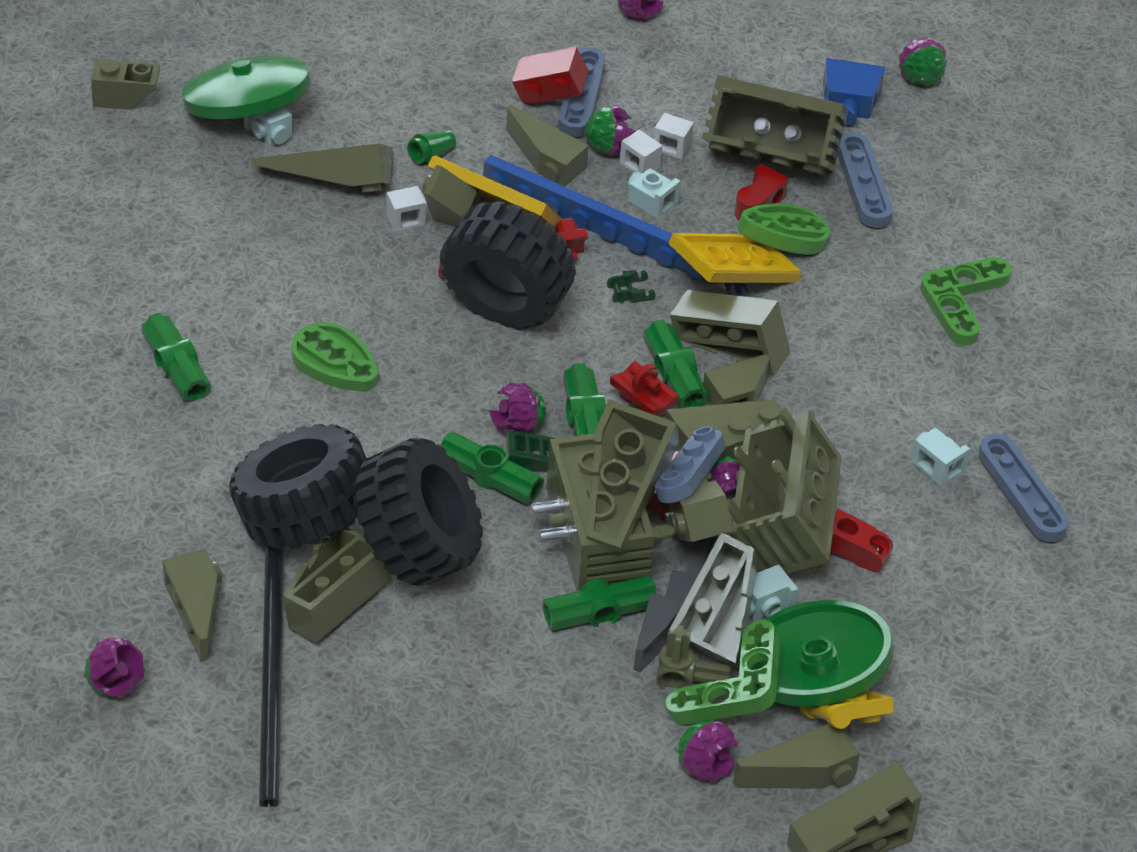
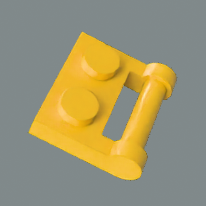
[800,689,894,729]

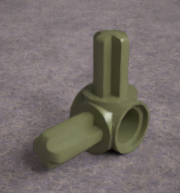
[656,625,731,689]

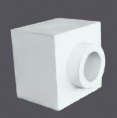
[653,113,694,159]
[619,130,663,173]
[386,186,426,231]

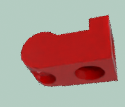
[734,164,788,220]
[830,509,893,573]

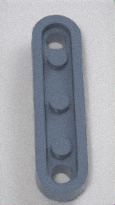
[558,47,605,137]
[838,133,893,228]
[655,426,726,503]
[979,434,1069,542]

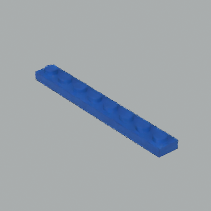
[483,154,710,283]

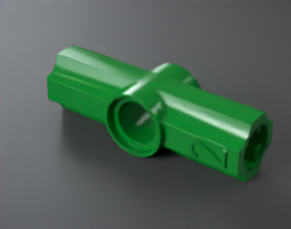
[141,312,211,402]
[643,319,708,408]
[563,363,606,436]
[441,431,544,504]
[542,576,657,631]

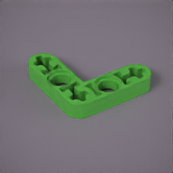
[920,257,1012,345]
[665,620,780,725]

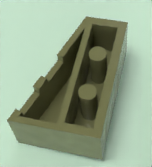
[670,290,790,377]

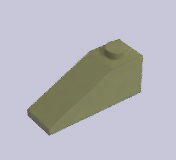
[506,105,589,187]
[162,548,222,662]
[733,724,860,789]

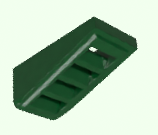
[506,431,556,472]

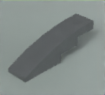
[634,546,708,672]

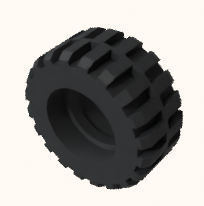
[439,201,576,329]
[229,424,367,549]
[354,437,483,586]

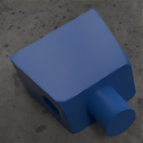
[823,58,885,125]

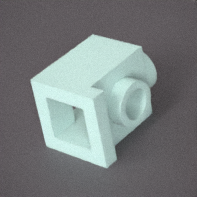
[244,106,292,146]
[628,168,681,219]
[911,428,970,486]
[749,564,798,621]

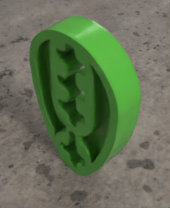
[737,203,830,255]
[292,322,378,392]

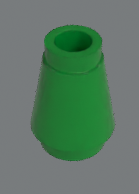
[407,130,456,165]

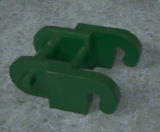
[606,270,656,304]

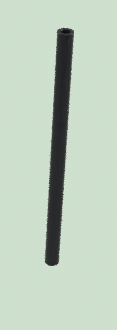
[259,546,284,807]

